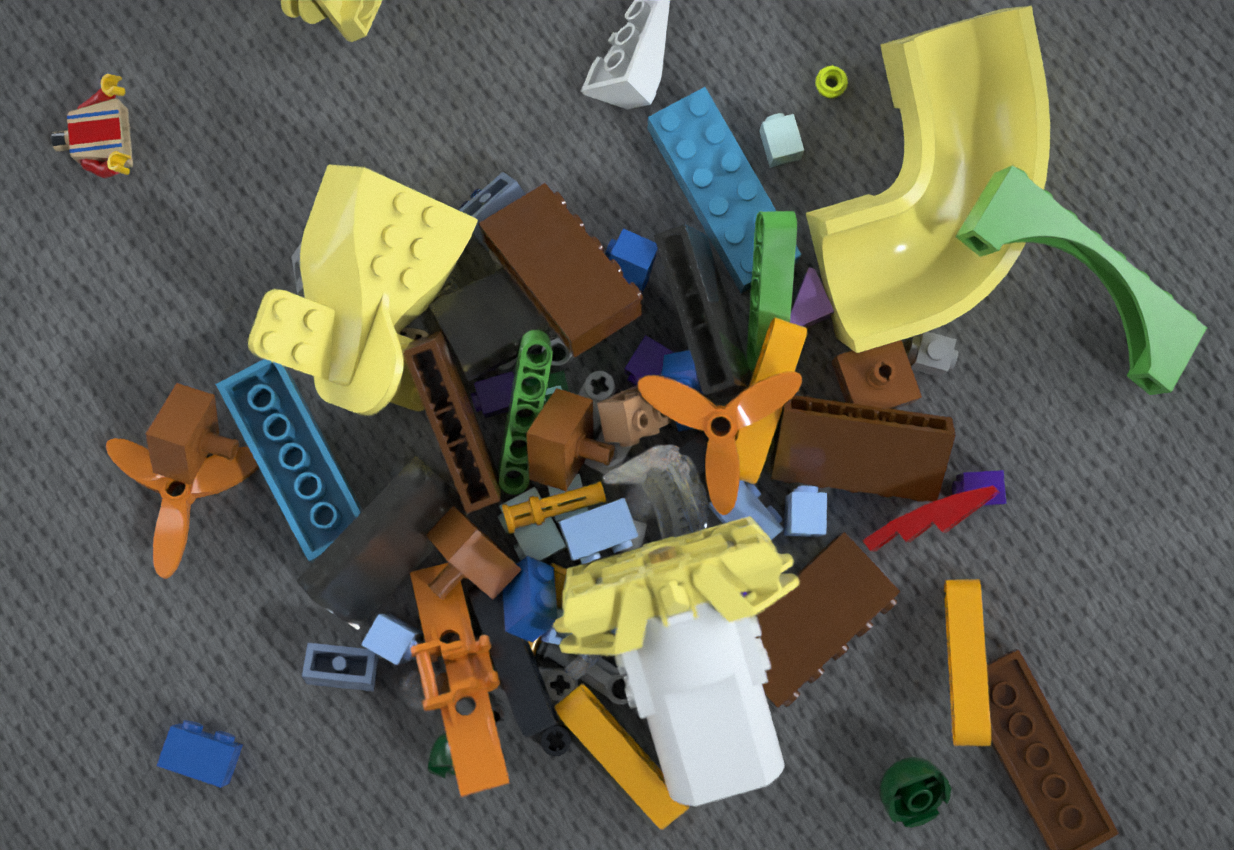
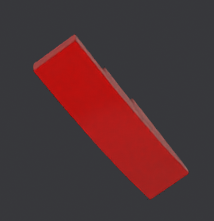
[862,486,1000,552]

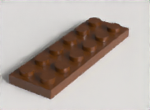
[987,649,1119,850]

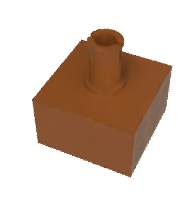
[831,340,922,409]
[146,383,239,485]
[527,388,615,491]
[426,506,521,600]

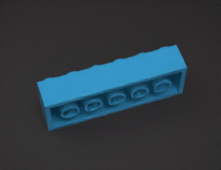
[647,87,802,293]
[216,359,374,563]

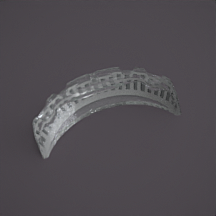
[603,445,710,539]

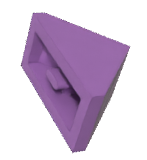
[790,267,834,328]

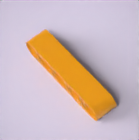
[734,317,807,484]
[944,579,991,746]
[555,684,689,830]

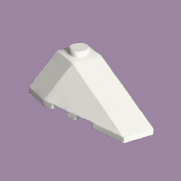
[581,0,670,109]

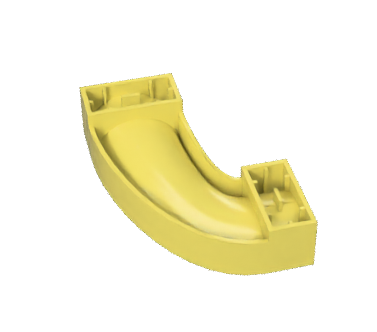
[806,6,1050,353]

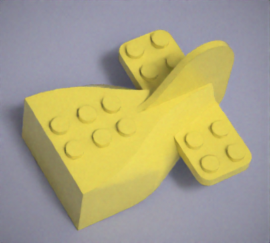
[248,165,478,416]

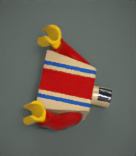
[51,74,133,179]

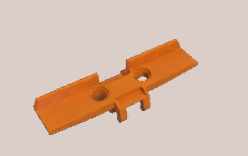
[410,563,510,797]

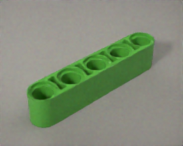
[747,211,797,371]
[498,330,552,495]

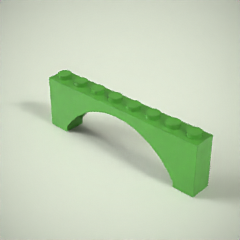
[955,165,1207,395]

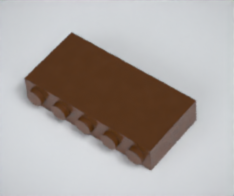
[478,183,643,358]
[402,331,501,513]
[771,395,956,502]
[755,532,901,708]

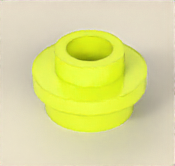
[815,66,848,98]

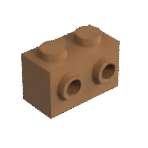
[597,385,672,447]

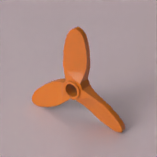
[638,371,802,515]
[106,438,259,579]

